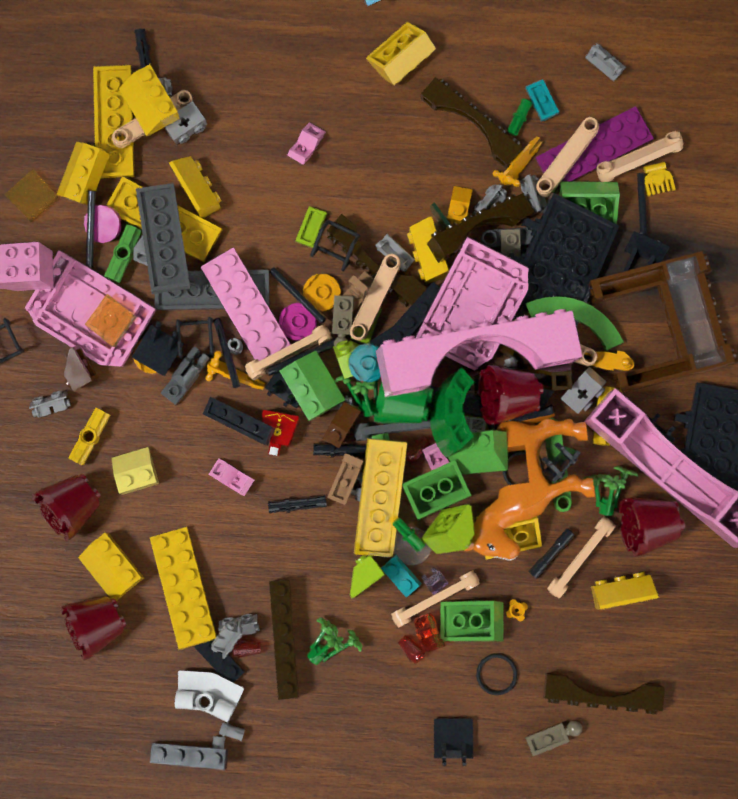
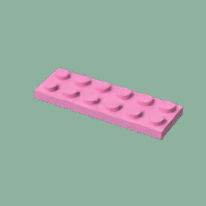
[201,248,291,361]

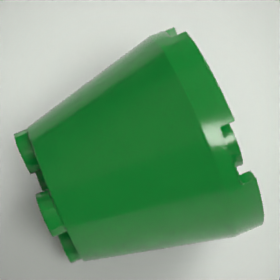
[374,382,434,424]

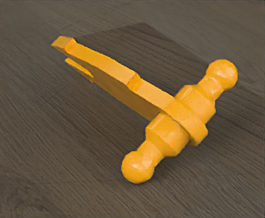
[493,137,542,187]
[205,351,265,390]
[584,351,634,371]

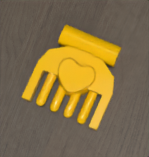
[644,162,676,197]

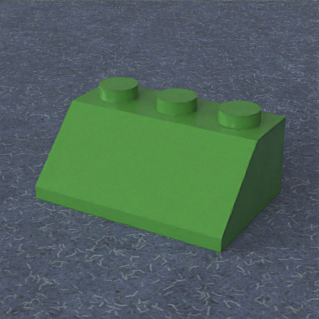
[560,182,620,224]
[280,351,346,421]
[448,430,508,475]
[402,460,471,520]

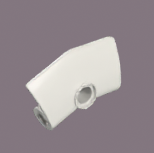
[175,671,244,723]

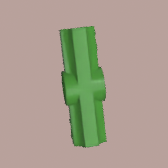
[104,225,142,283]

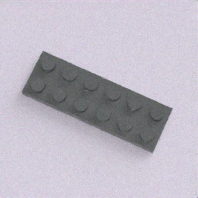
[136,183,190,294]
[155,270,270,311]

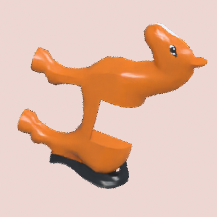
[464,404,595,560]

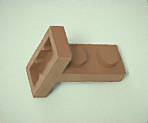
[342,271,374,313]
[327,453,364,505]

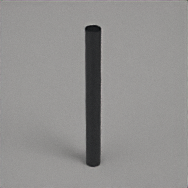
[637,173,648,237]
[86,190,96,267]
[269,267,326,324]
[213,318,241,388]
[266,339,335,376]

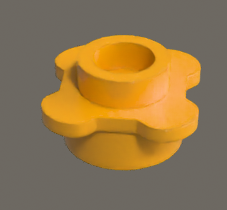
[506,599,528,621]

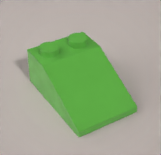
[441,601,504,642]

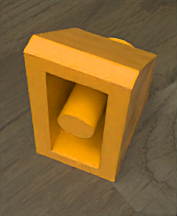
[446,186,472,224]

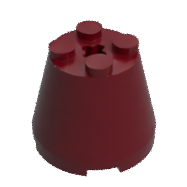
[477,365,543,425]
[32,474,101,541]
[619,497,685,557]
[60,597,126,661]

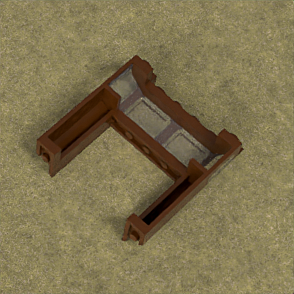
[588,251,738,394]

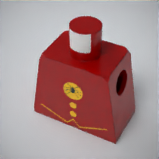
[262,410,300,457]

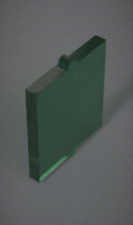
[430,202,450,230]

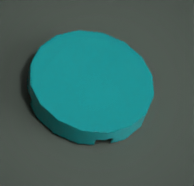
[348,344,381,382]

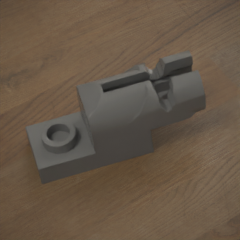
[161,346,210,405]

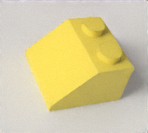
[112,447,159,495]

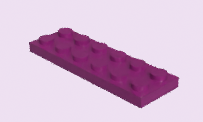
[535,106,654,191]

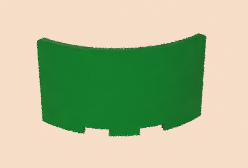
[430,367,474,458]

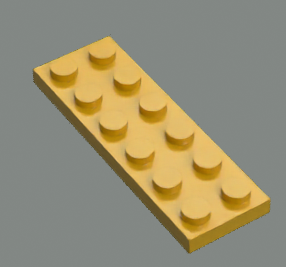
[93,65,134,178]
[107,176,222,263]
[354,438,407,557]
[150,527,217,650]

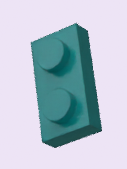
[526,79,559,122]
[381,555,422,597]

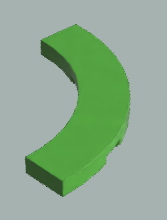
[525,297,623,350]

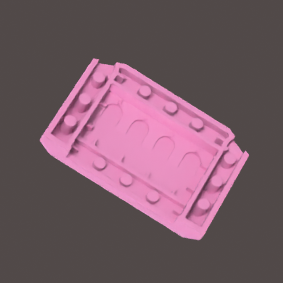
[415,237,528,371]
[25,251,157,367]

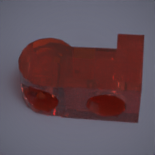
[414,613,445,653]

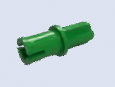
[507,99,533,136]
[392,518,425,552]

